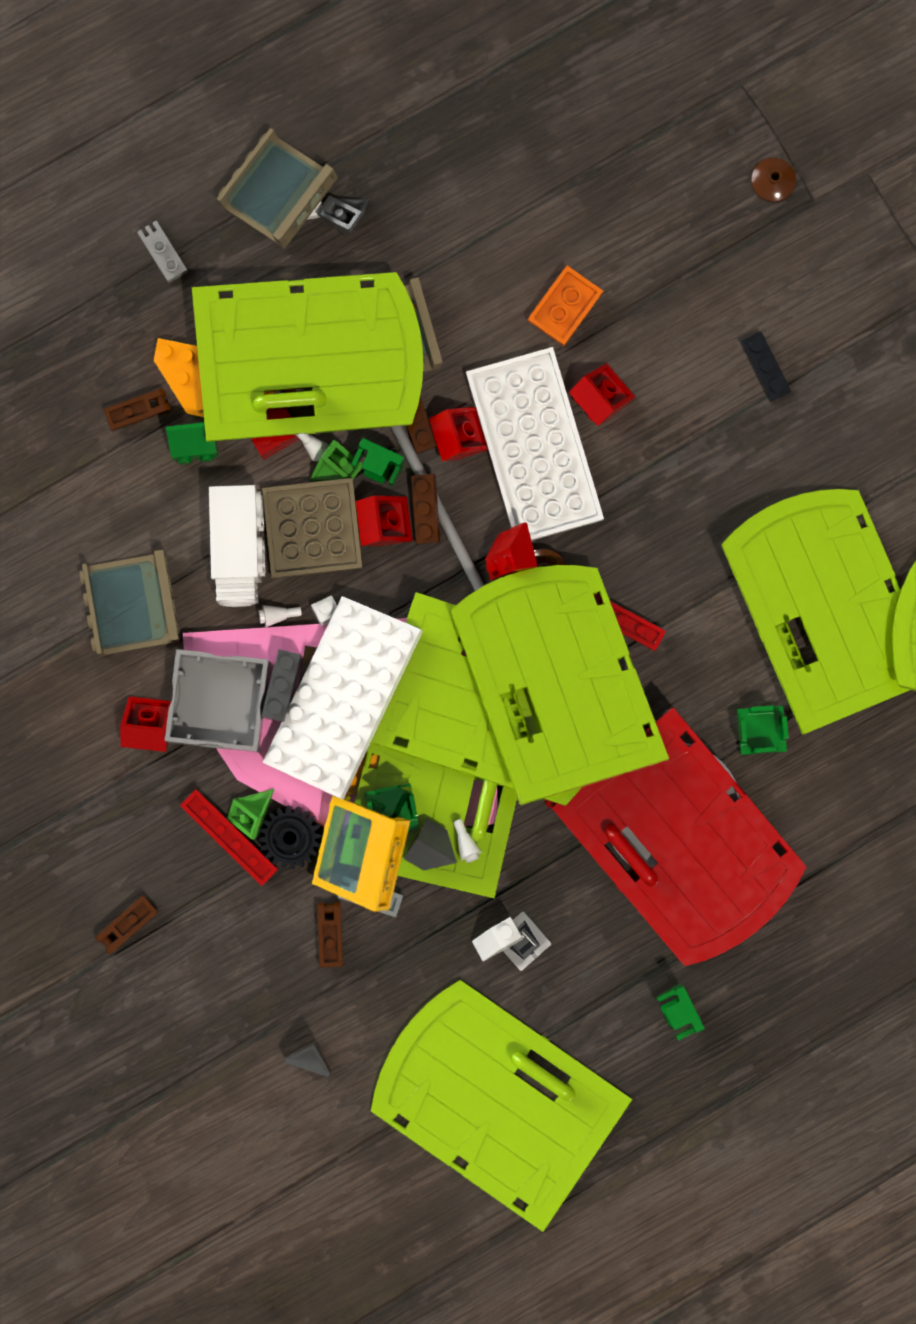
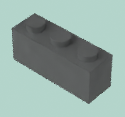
[261,649,303,723]

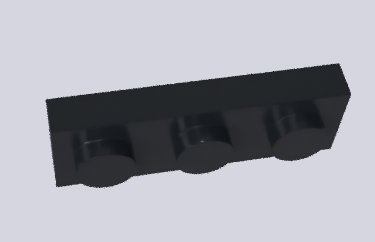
[740,332,791,402]

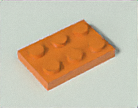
[527,266,603,347]

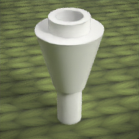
[296,434,329,461]
[258,605,302,627]
[453,819,482,863]

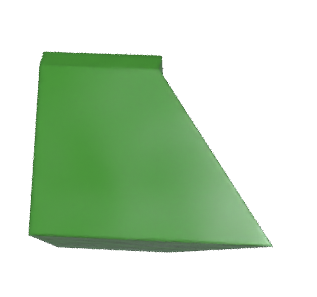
[309,440,362,482]
[227,788,275,839]

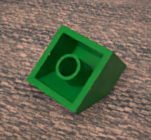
[166,422,219,465]

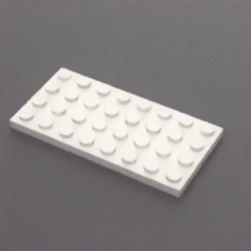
[466,347,604,541]
[262,596,423,800]

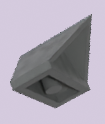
[317,195,369,235]
[403,819,457,870]
[284,1041,331,1077]

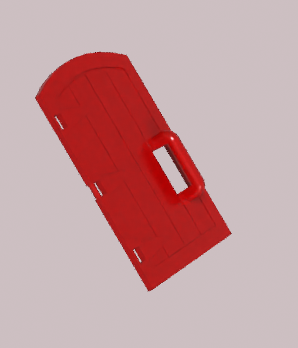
[551,707,806,966]

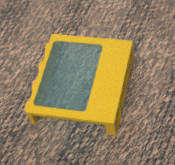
[312,795,410,912]

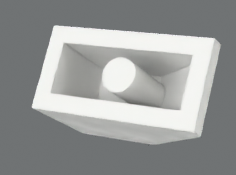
[472,917,523,962]

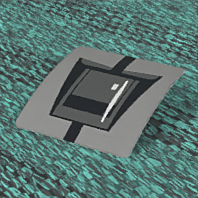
[503,912,551,971]

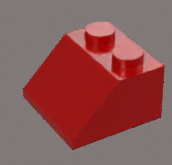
[569,363,636,426]
[250,407,300,460]
[429,407,488,462]
[356,496,413,546]
[485,522,538,581]
[120,696,171,752]

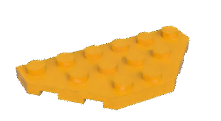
[154,338,279,417]

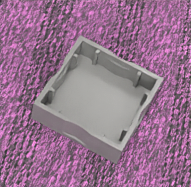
[165,649,270,753]

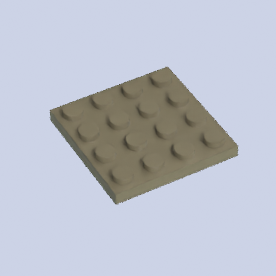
[262,478,363,579]

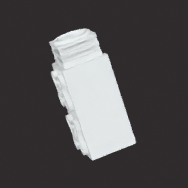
[209,485,266,607]

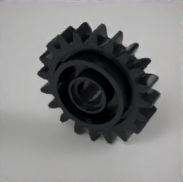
[259,805,323,870]

